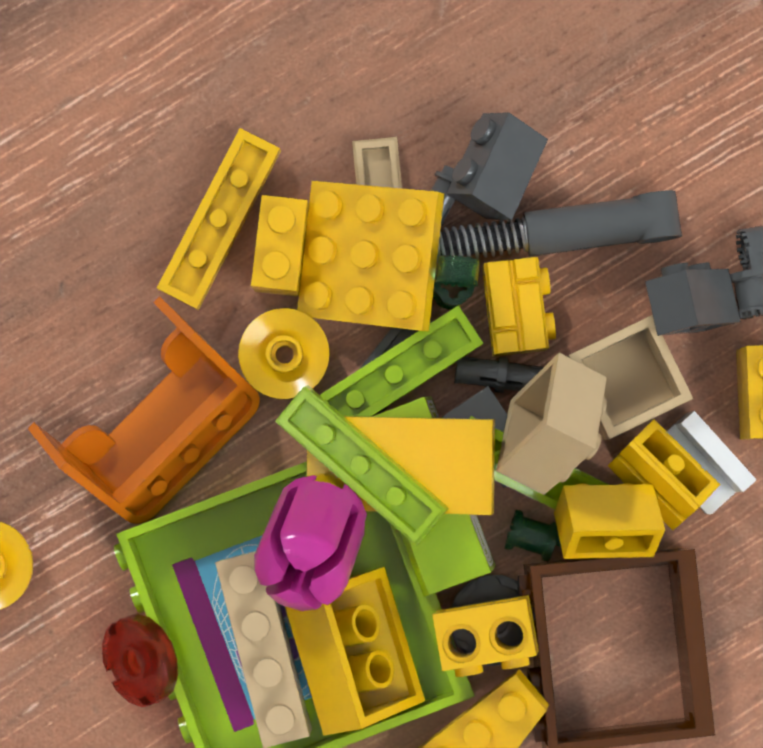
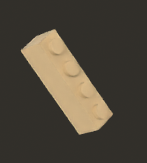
[215,551,312,748]

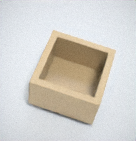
[567,315,693,440]
[496,352,607,495]

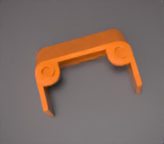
[28,296,260,524]

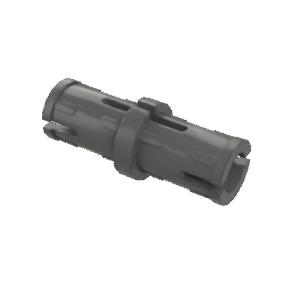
[454,356,545,393]

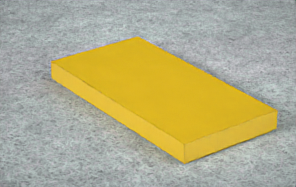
[307,416,495,515]

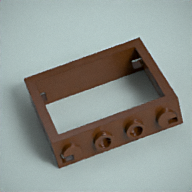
[518,548,715,748]

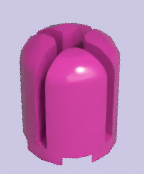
[254,475,367,611]

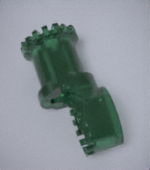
[433,256,480,310]
[504,509,561,562]

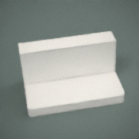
[667,411,757,514]

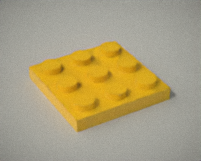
[297,181,445,331]

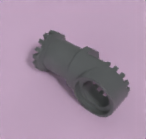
[730,225,763,319]

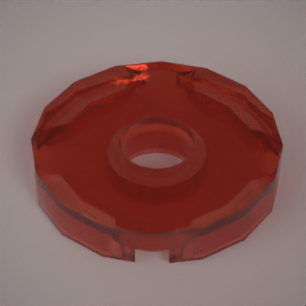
[102,613,178,707]

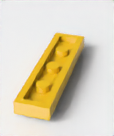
[157,128,281,311]

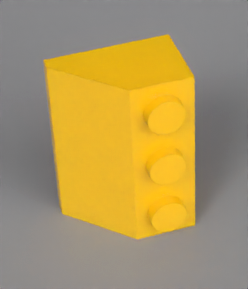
[285,567,425,736]

